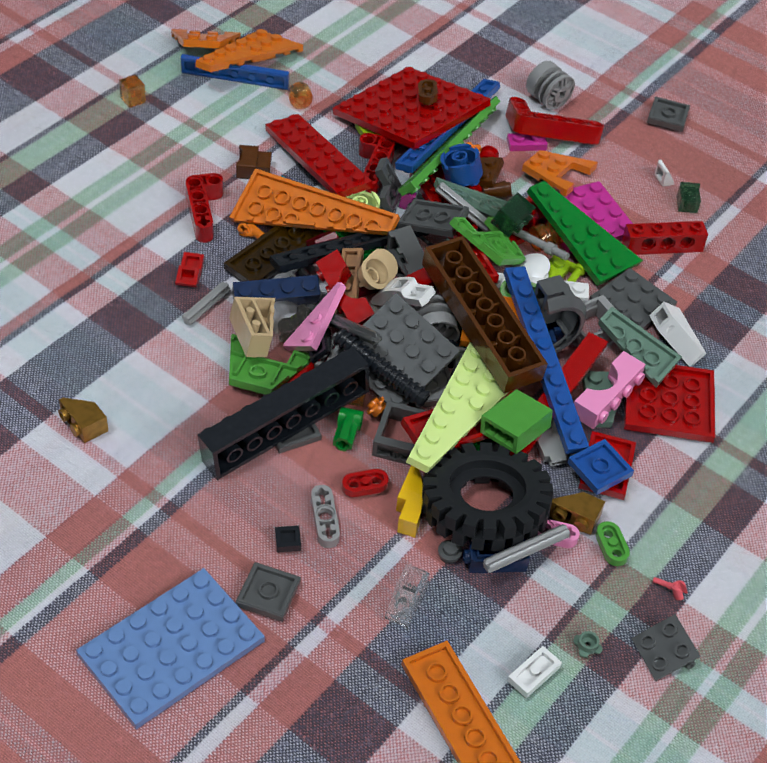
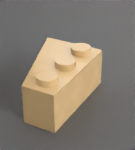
[229,297,275,358]

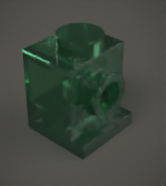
[676,182,701,213]

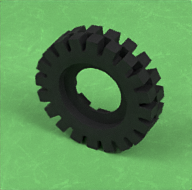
[422,442,553,551]

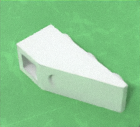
[649,302,706,367]

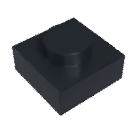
[275,525,301,553]

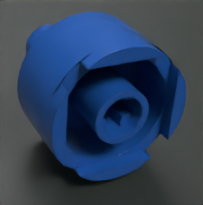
[440,144,483,186]

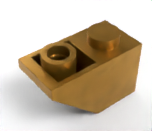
[58,397,109,443]
[550,492,605,535]

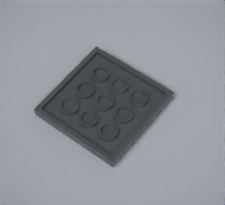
[334,293,460,406]

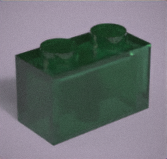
[490,192,536,238]

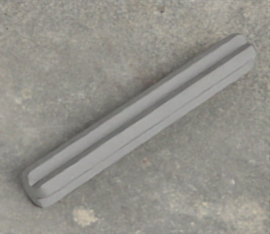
[435,182,491,232]
[483,524,570,573]

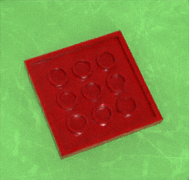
[624,365,715,443]

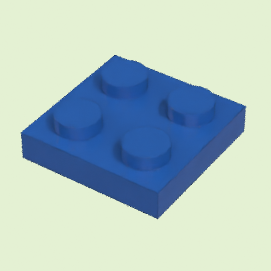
[567,439,634,495]

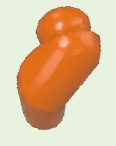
[237,223,265,239]

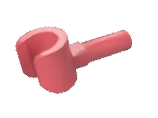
[653,577,688,600]

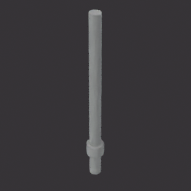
[476,209,570,261]

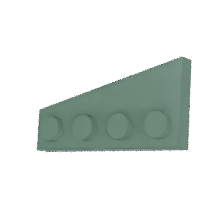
[434,177,515,224]
[598,307,682,387]

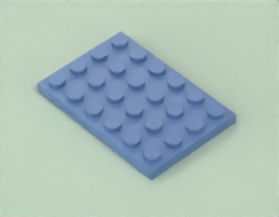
[76,568,265,730]

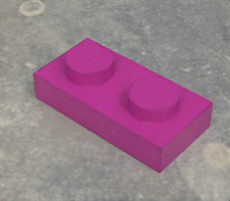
[507,133,547,151]

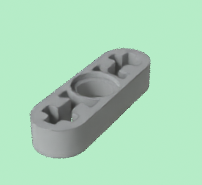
[311,485,340,548]

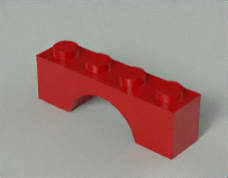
[316,249,375,325]

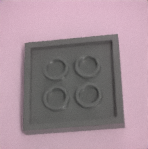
[590,268,677,330]

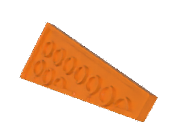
[229,168,400,235]

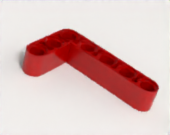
[505,97,604,145]

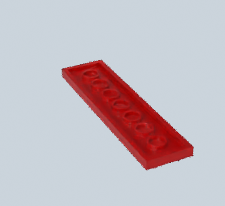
[265,114,372,197]

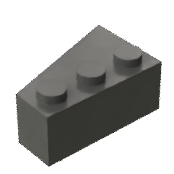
[387,225,437,295]

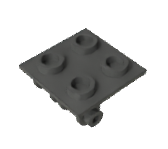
[631,614,701,681]

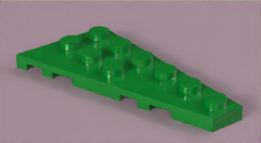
[527,181,643,286]

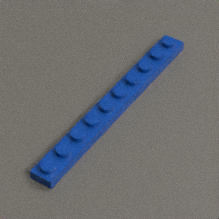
[395,79,500,173]
[503,266,589,454]

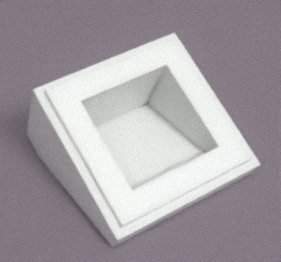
[654,160,675,187]

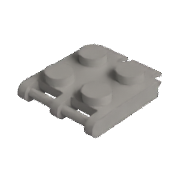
[536,420,576,466]

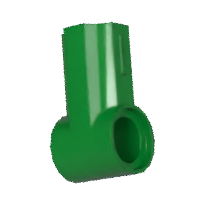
[333,407,364,452]

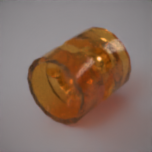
[528,221,564,252]

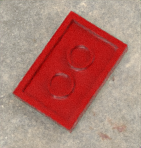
[578,431,636,500]

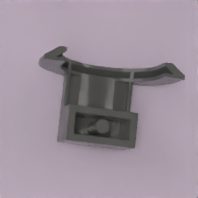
[535,275,587,353]

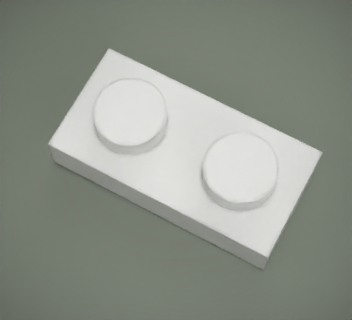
[507,646,562,698]

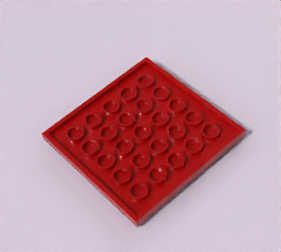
[333,67,491,150]

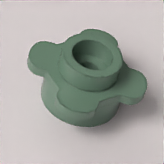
[573,631,603,658]

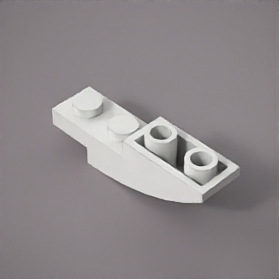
[371,277,436,307]

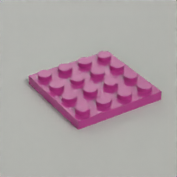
[542,181,633,255]

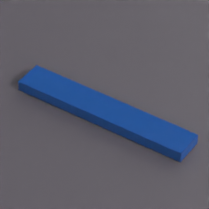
[181,54,289,90]

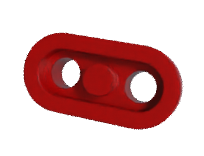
[342,469,389,497]

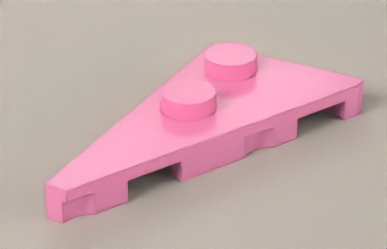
[283,282,346,351]

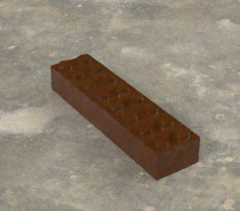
[422,236,548,393]

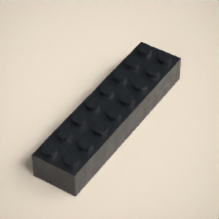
[197,347,369,480]

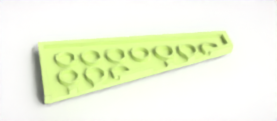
[406,342,513,473]

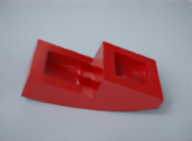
[175,252,205,287]

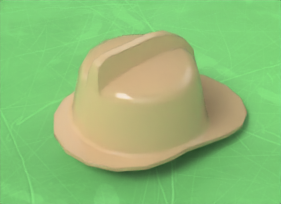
[358,249,398,290]

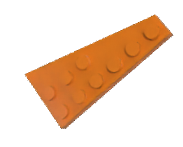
[196,29,303,72]

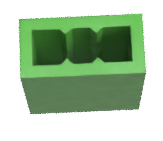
[480,389,553,454]

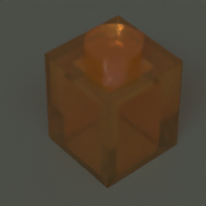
[119,74,146,108]

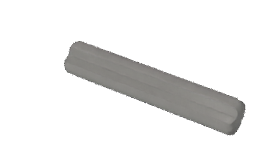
[182,282,230,325]

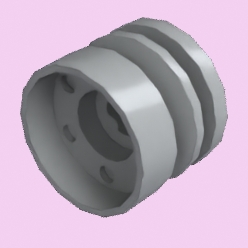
[526,61,575,110]
[411,295,460,342]

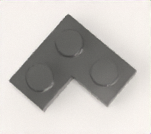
[375,157,402,213]

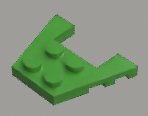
[449,217,526,266]
[229,334,311,395]

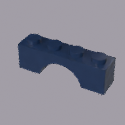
[232,275,321,305]

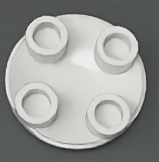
[512,253,550,278]

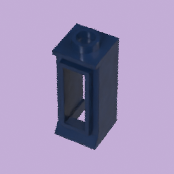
[463,539,530,573]

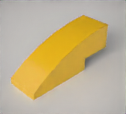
[396,465,423,538]

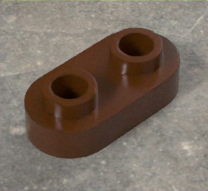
[418,79,438,106]

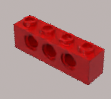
[621,221,708,255]

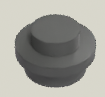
[438,540,462,564]

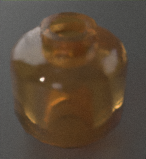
[288,82,313,109]

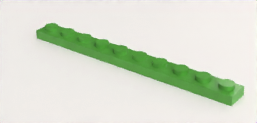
[398,96,500,196]

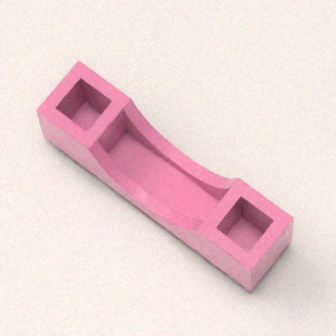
[574,351,646,429]

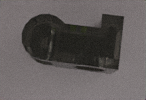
[278,303,312,343]

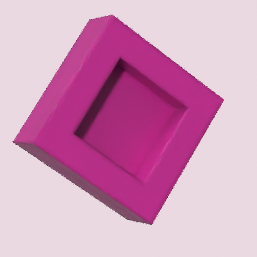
[398,193,417,209]

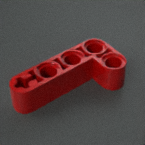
[359,133,395,195]
[185,173,224,243]

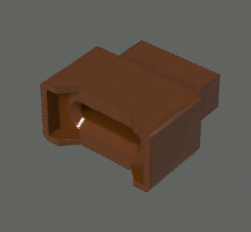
[236,145,272,179]

